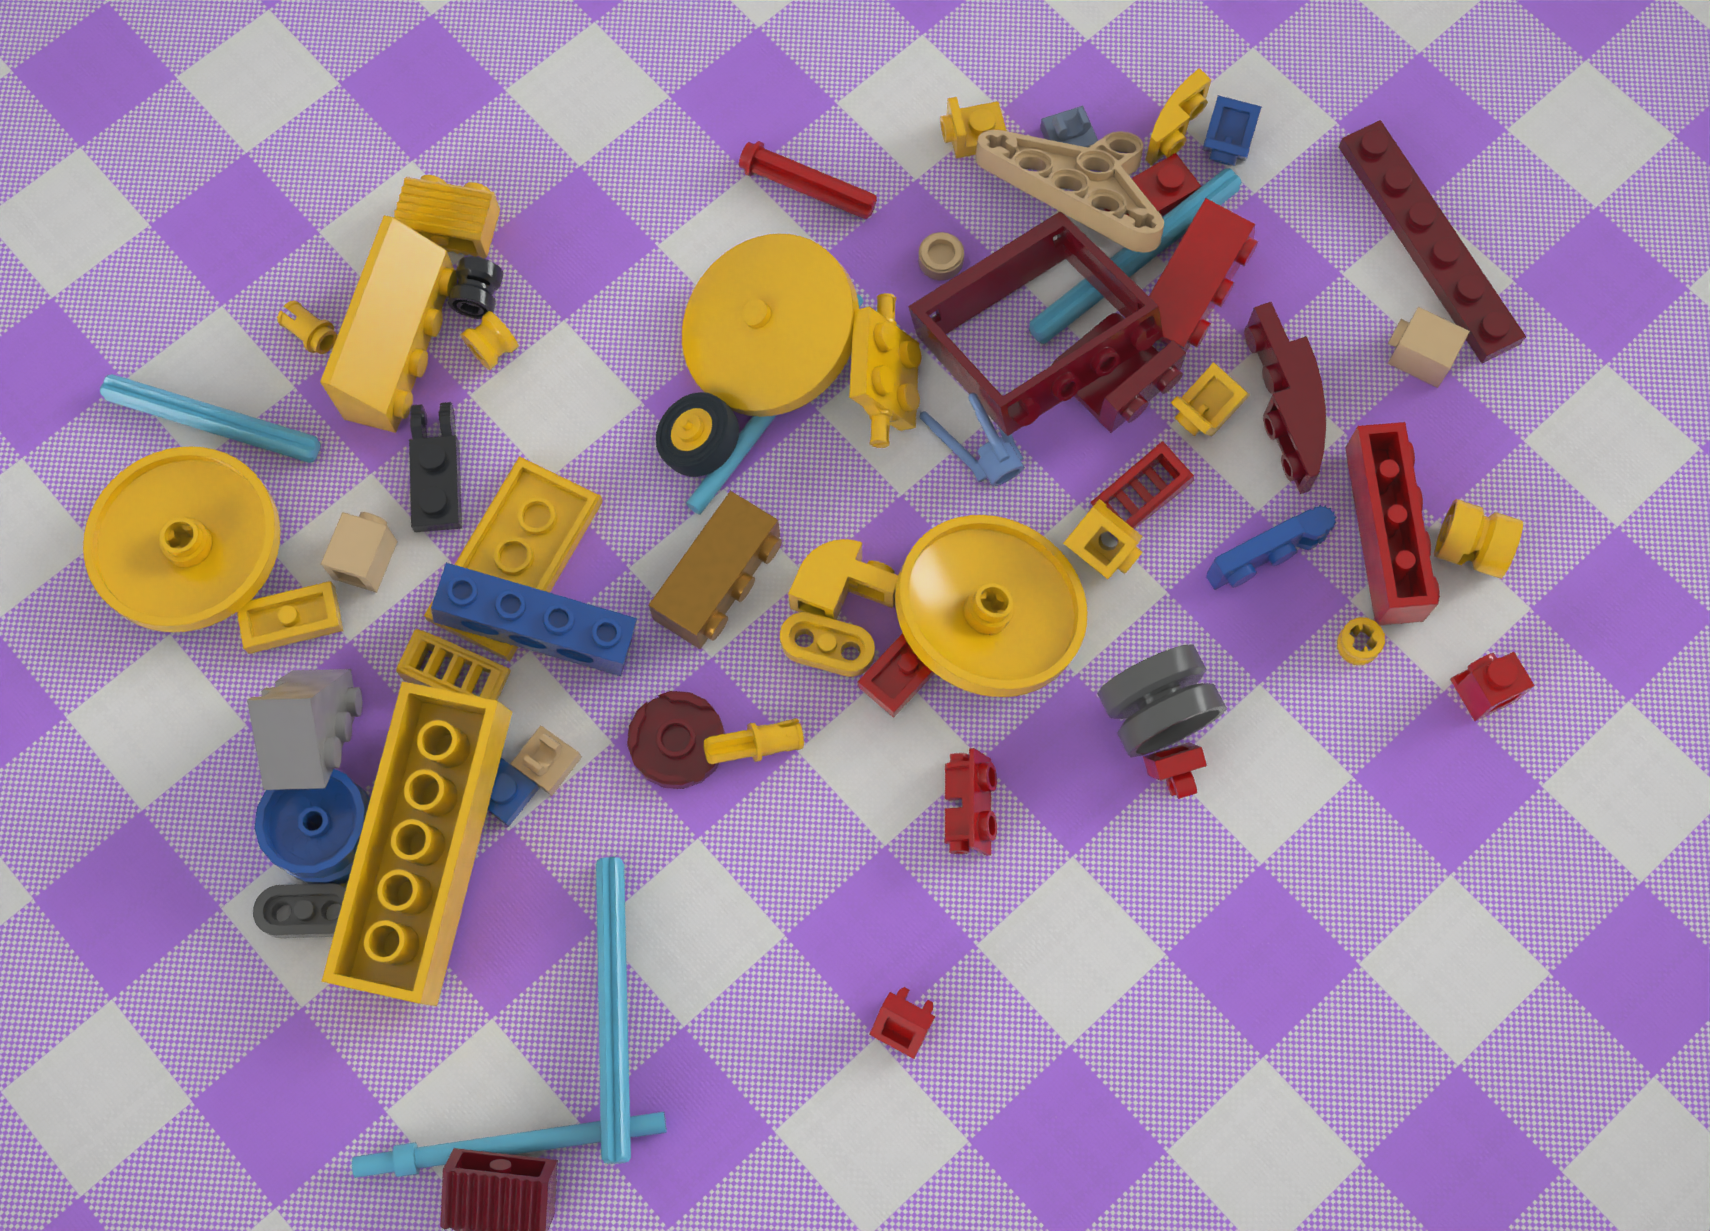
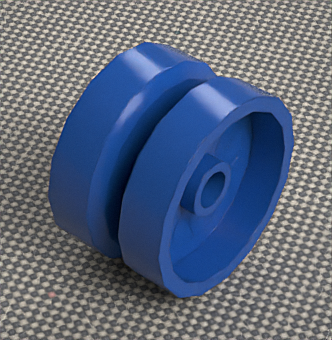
[254,769,371,885]

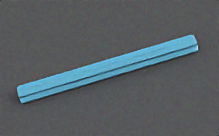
[1029,168,1242,344]
[596,857,631,1164]

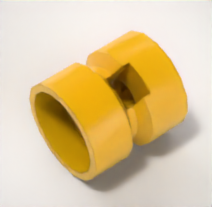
[1434,499,1523,579]

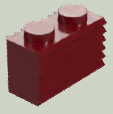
[440,1148,558,1231]

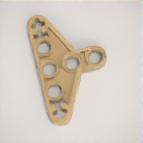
[975,130,1164,253]

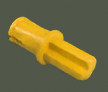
[704,718,804,764]

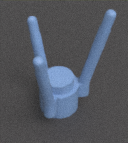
[920,393,1025,487]

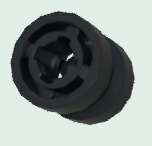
[448,256,504,319]

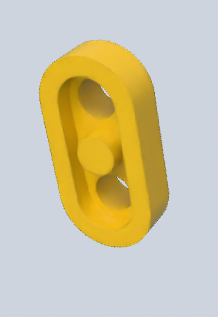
[780,612,875,677]

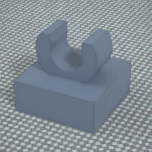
[1040,106,1098,148]

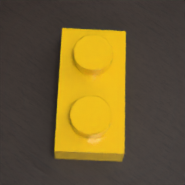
[237,581,344,654]

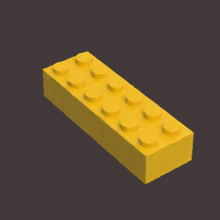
[321,681,512,1006]

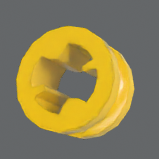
[1337,617,1385,665]

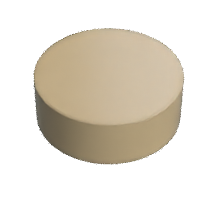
[918,232,964,280]

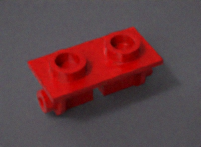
[944,748,997,856]

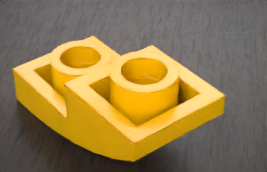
[1145,68,1211,166]

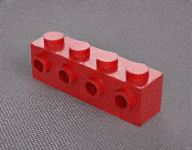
[1345,422,1440,625]

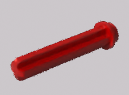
[739,141,877,219]

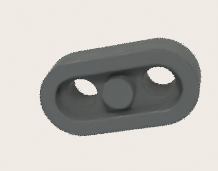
[253,883,346,938]

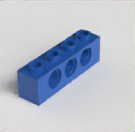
[431,562,637,676]

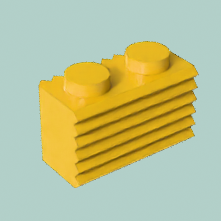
[393,175,500,259]

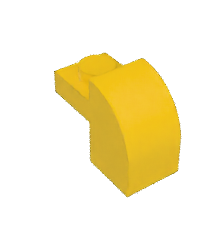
[788,539,898,620]

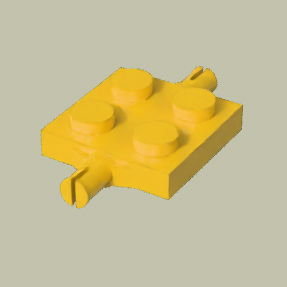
[849,293,922,448]

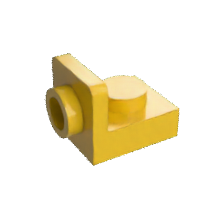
[940,97,1007,159]

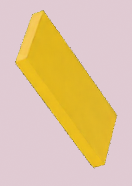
[424,456,603,662]

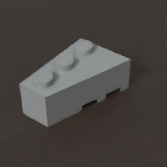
[247,669,363,790]

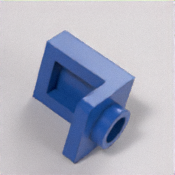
[1202,95,1262,166]

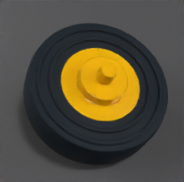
[656,392,739,477]

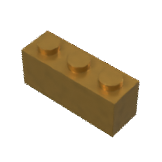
[648,490,782,649]

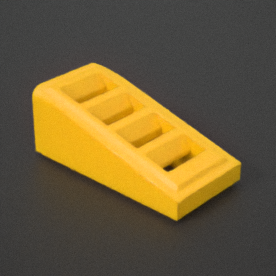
[396,628,511,701]

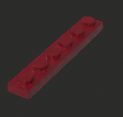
[1339,120,1526,363]

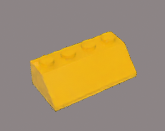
[320,215,457,433]

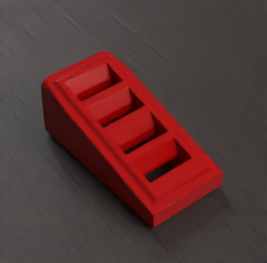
[1090,441,1194,529]

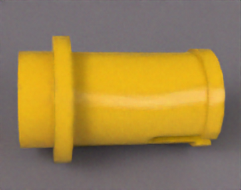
[277,300,337,354]

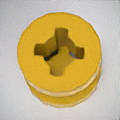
[460,311,519,370]

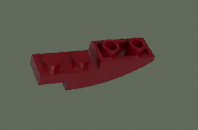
[1244,302,1326,494]

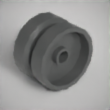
[1097,644,1227,758]

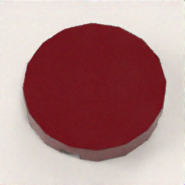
[627,691,725,789]

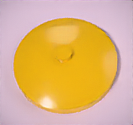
[682,233,859,417]
[83,446,281,632]
[895,515,1088,697]

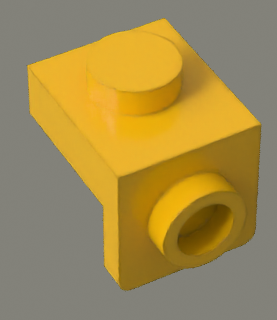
[1171,362,1250,437]

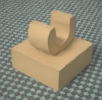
[511,725,582,796]

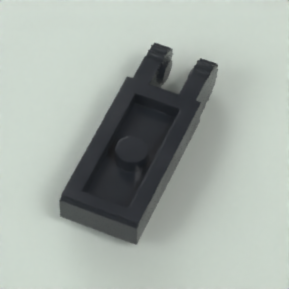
[409,402,462,532]

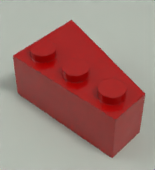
[1149,198,1258,352]

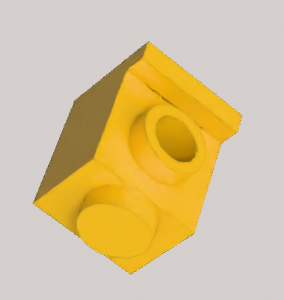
[1063,499,1143,579]

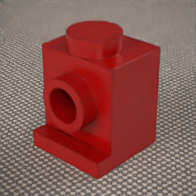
[1450,652,1535,721]

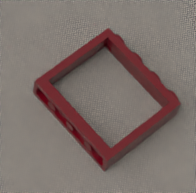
[908,211,1163,436]

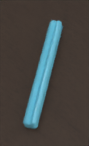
[100,374,321,463]

